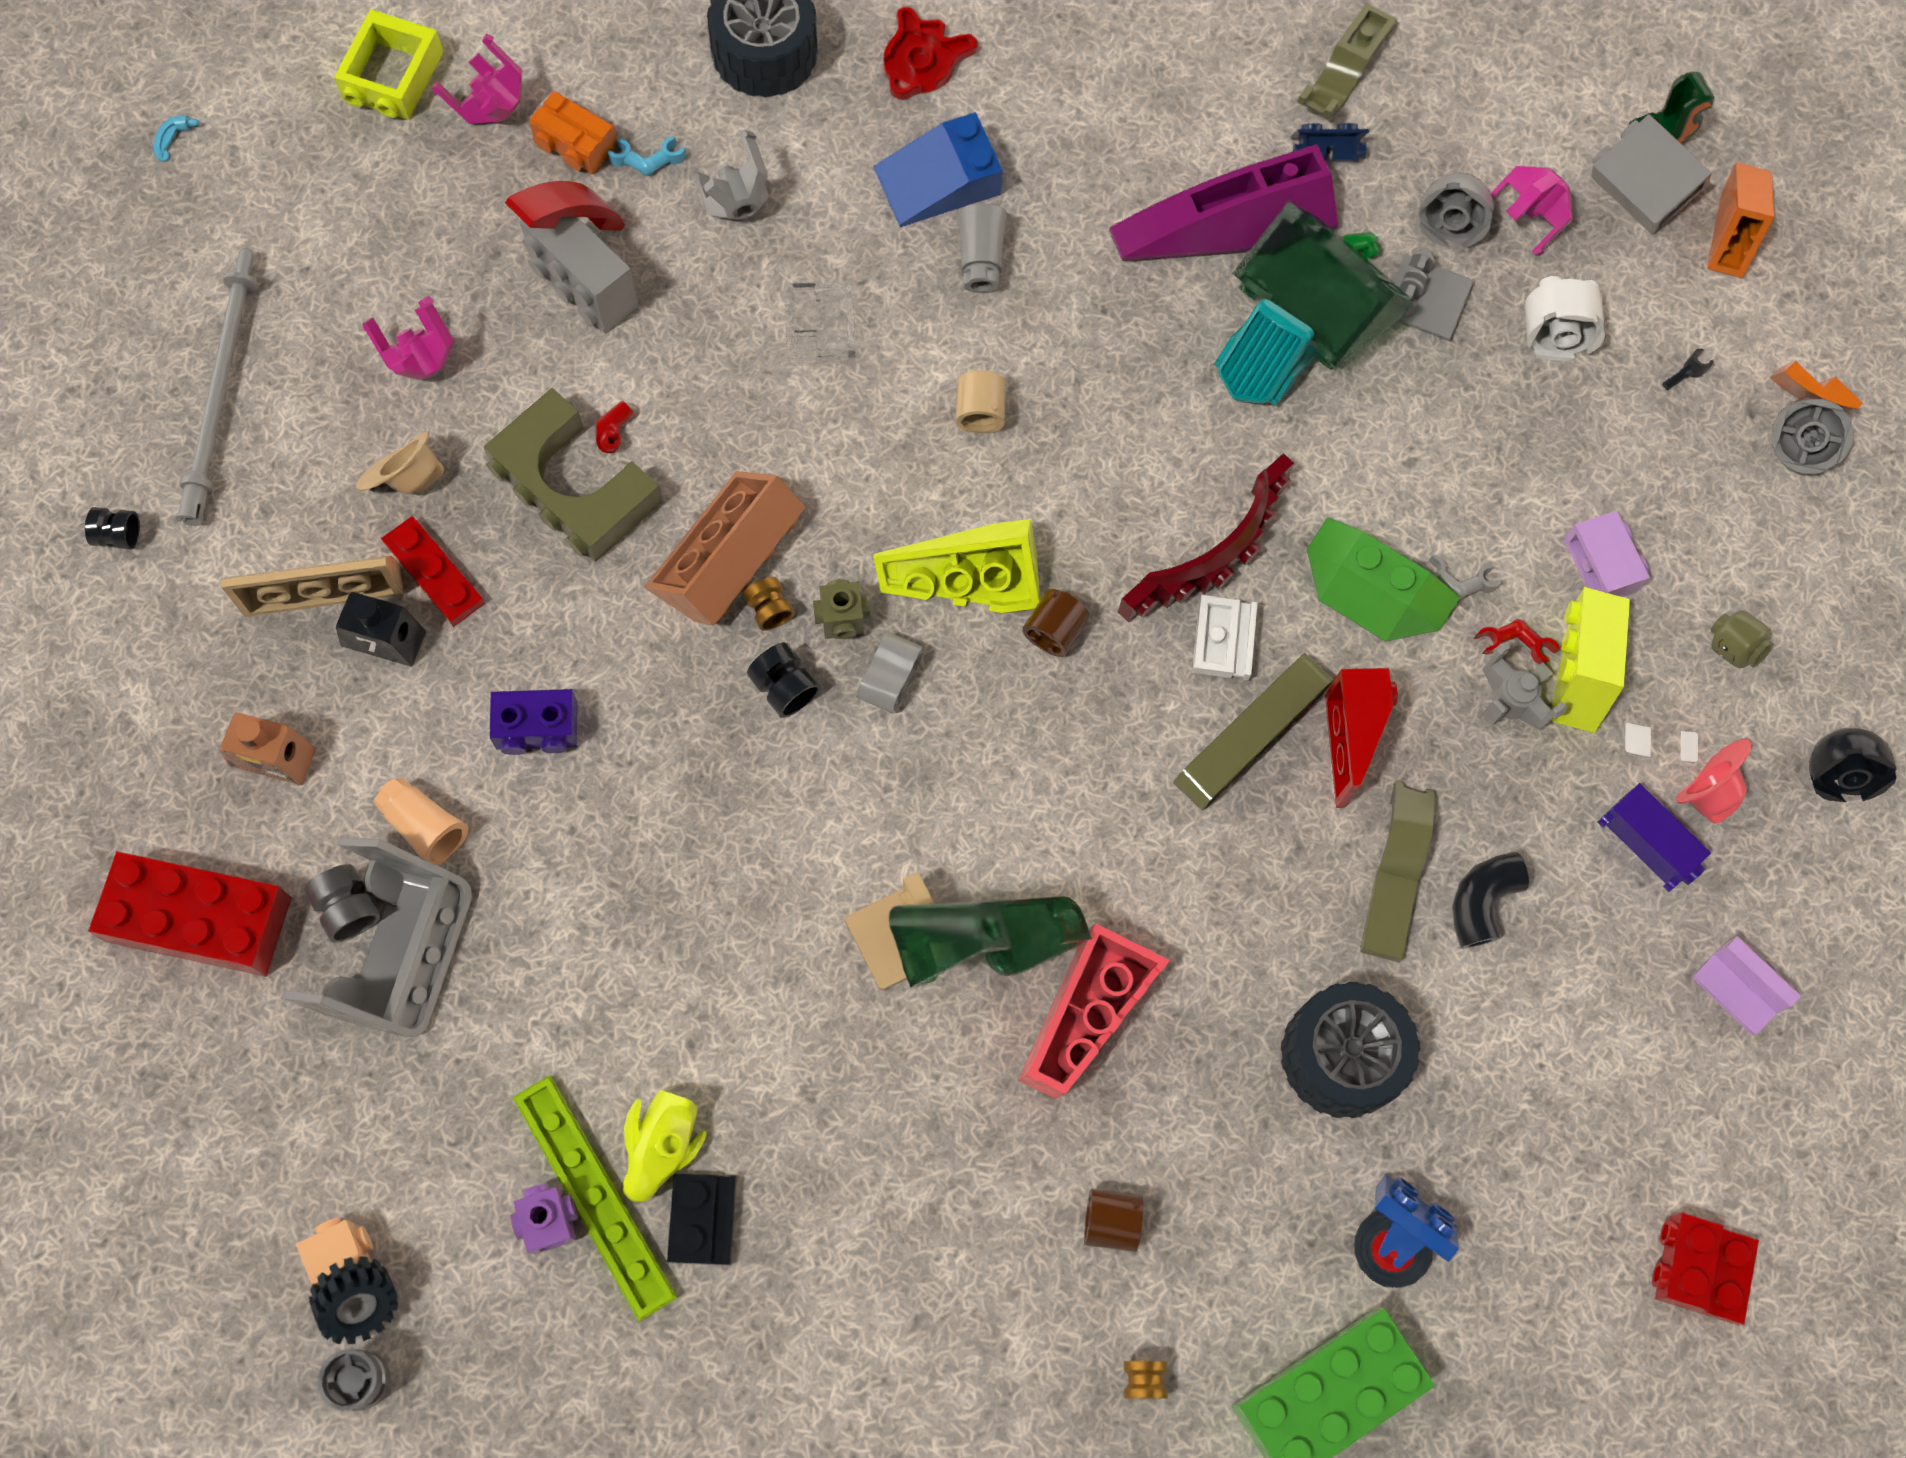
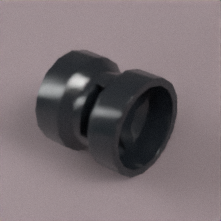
[85,507,140,550]

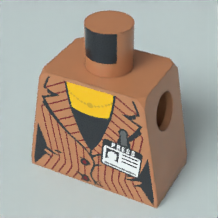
[220,712,316,786]

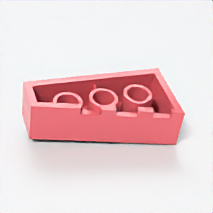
[1018,923,1170,1099]

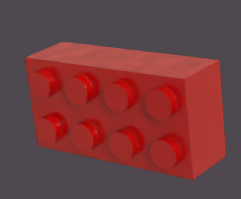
[88,851,292,977]

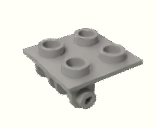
[1380,248,1474,341]

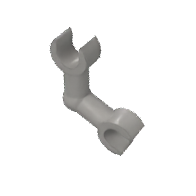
[1421,554,1502,600]

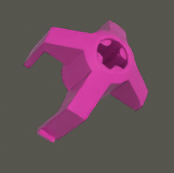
[432,33,522,124]
[1491,166,1573,256]
[362,296,454,380]

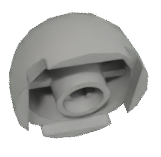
[1418,172,1494,248]
[1771,397,1854,474]

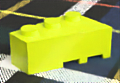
[1551,587,1630,733]

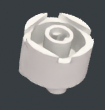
[1525,276,1605,361]

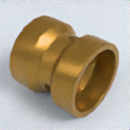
[743,577,795,631]

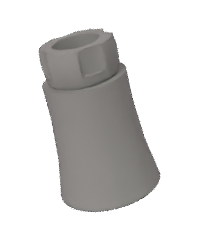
[957,203,1008,293]

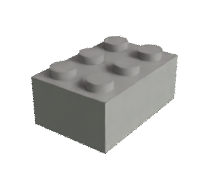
[520,216,639,334]

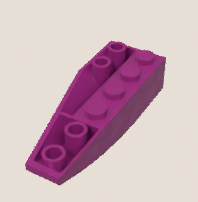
[1109,144,1338,261]

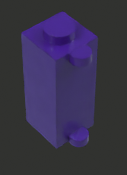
[1597,783,1711,892]

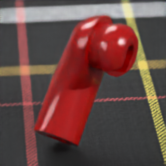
[595,400,634,454]

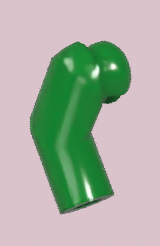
[1324,232,1381,266]

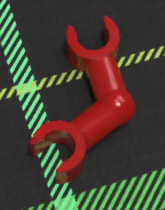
[1474,619,1560,665]

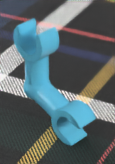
[607,137,686,176]

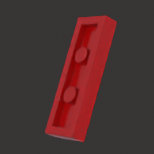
[381,515,485,627]

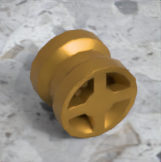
[1124,1361,1168,1399]

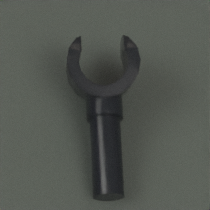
[1662,348,1714,391]

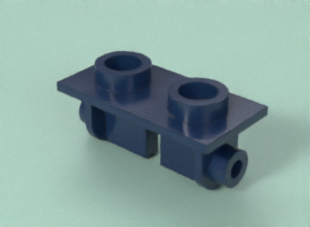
[1290,123,1369,162]

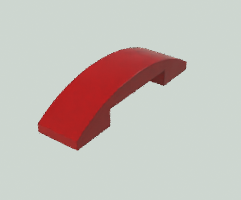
[505,181,626,231]

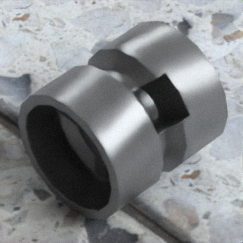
[304,864,380,943]
[318,1349,391,1411]

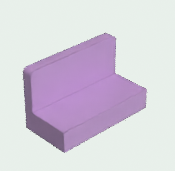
[1693,936,1801,1035]

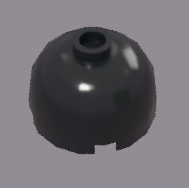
[1809,728,1897,803]

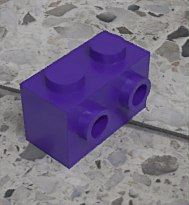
[489,689,578,755]

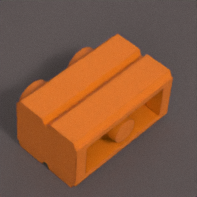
[529,91,617,174]

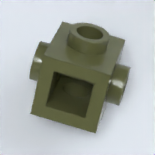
[813,579,871,639]

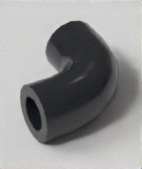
[1452,852,1529,949]

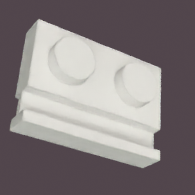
[1192,595,1258,680]

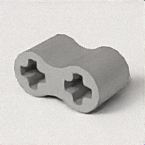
[856,632,924,713]

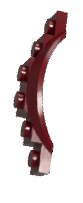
[1118,453,1294,623]

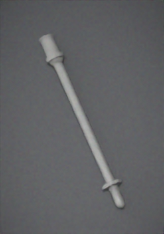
[176,247,258,526]

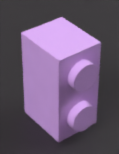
[1564,511,1650,597]

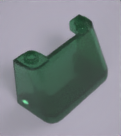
[1232,201,1415,370]

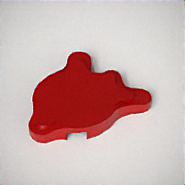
[883,7,978,99]

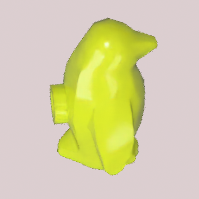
[623,1090,707,1203]

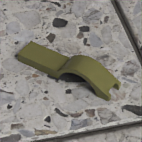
[1297,3,1397,119]
[1359,781,1435,963]

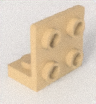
[845,871,956,991]

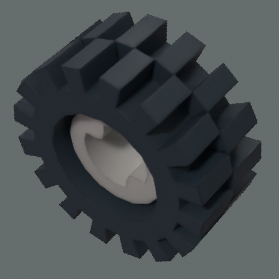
[309,1256,398,1345]

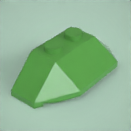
[1307,517,1461,642]

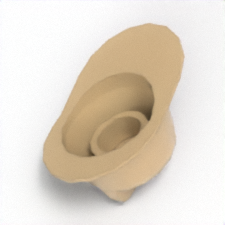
[356,431,444,494]

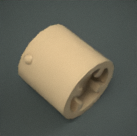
[956,370,1006,433]

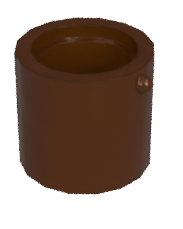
[1022,589,1090,657]
[1084,1189,1144,1252]

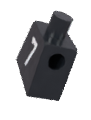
[336,592,426,667]

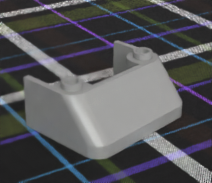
[281,837,472,1037]

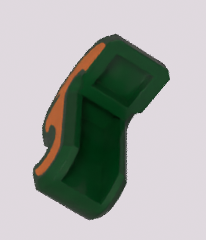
[1629,71,1715,143]

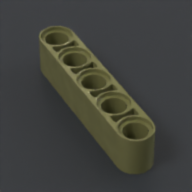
[1173,653,1334,811]

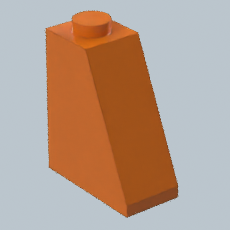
[1707,162,1774,278]

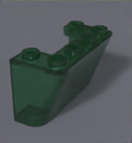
[889,896,1092,987]

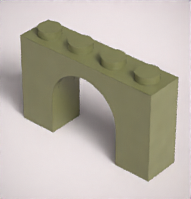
[483,388,663,562]

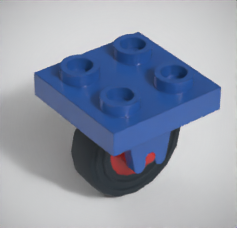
[1354,1174,1459,1288]

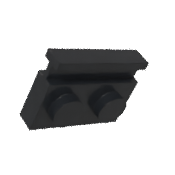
[667,1174,737,1266]

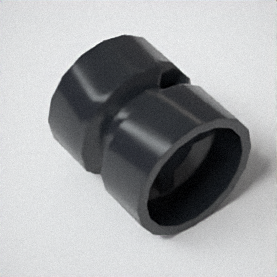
[747,642,821,718]

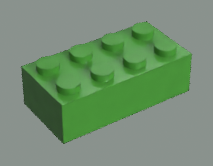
[1231,1307,1435,1458]

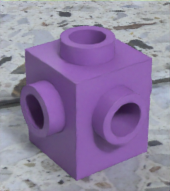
[510,1183,578,1255]

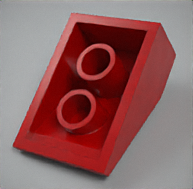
[1325,668,1398,808]

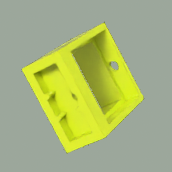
[334,9,444,120]

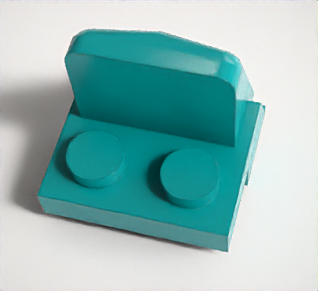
[1214,299,1320,406]

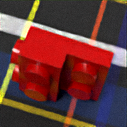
[1652,1213,1759,1325]

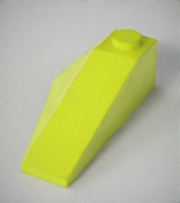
[873,519,1040,613]

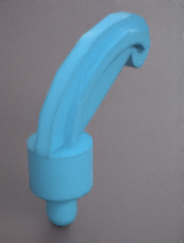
[153,115,199,162]

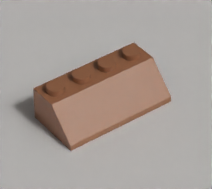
[644,471,806,626]

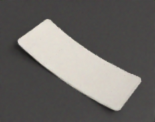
[1625,723,1698,762]

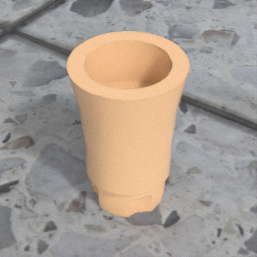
[374,778,469,866]

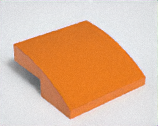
[1770,361,1863,412]

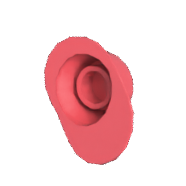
[1676,739,1752,824]

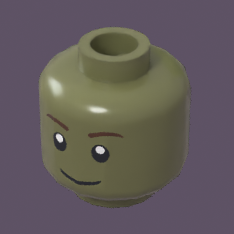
[1711,610,1774,668]

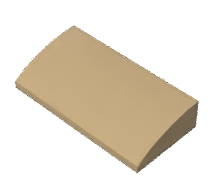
[221,556,404,617]

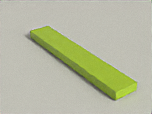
[512,1075,678,1322]

